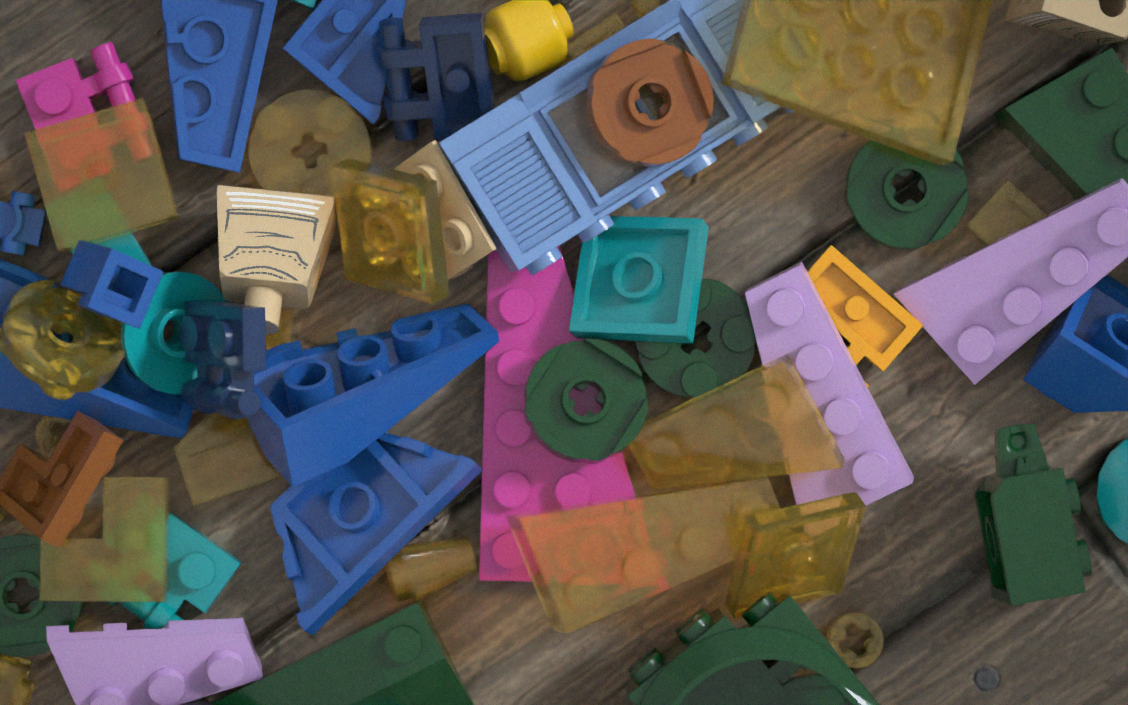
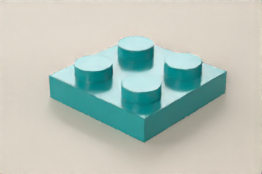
[569,216,709,343]

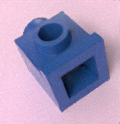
[60,240,164,329]

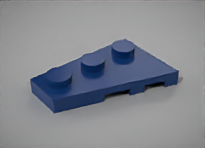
[160,0,277,173]

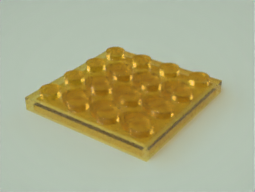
[722,0,992,166]

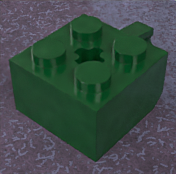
[974,423,1092,606]

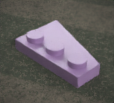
[46,618,263,705]

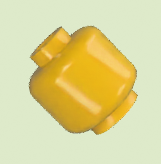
[485,0,574,82]

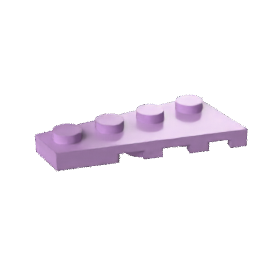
[894,178,1128,385]
[745,262,914,535]

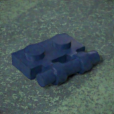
[376,12,495,141]
[180,300,266,419]

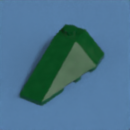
[212,597,474,705]

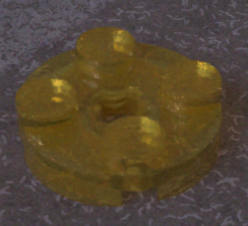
[248,89,372,208]
[0,280,125,400]

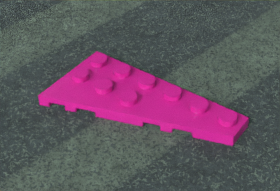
[479,246,662,585]

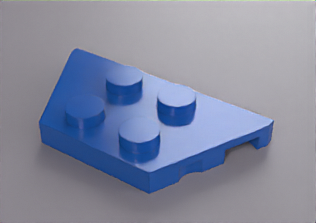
[270,432,483,635]

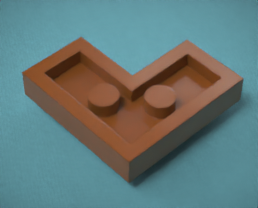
[0,411,123,548]

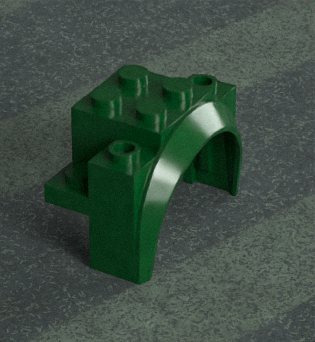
[625,592,880,705]

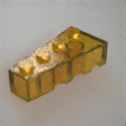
[506,477,791,634]

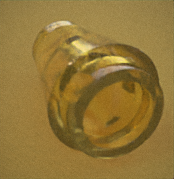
[384,537,477,602]

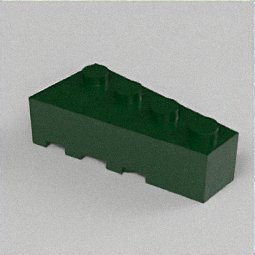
[994,48,1128,201]

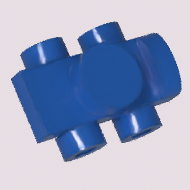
[0,191,48,256]

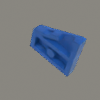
[282,0,406,124]

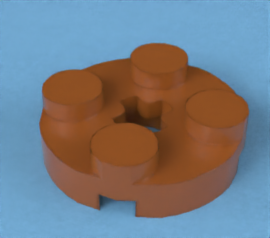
[586,39,714,167]

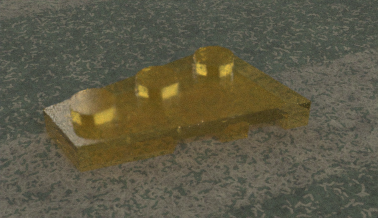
[629,354,845,490]

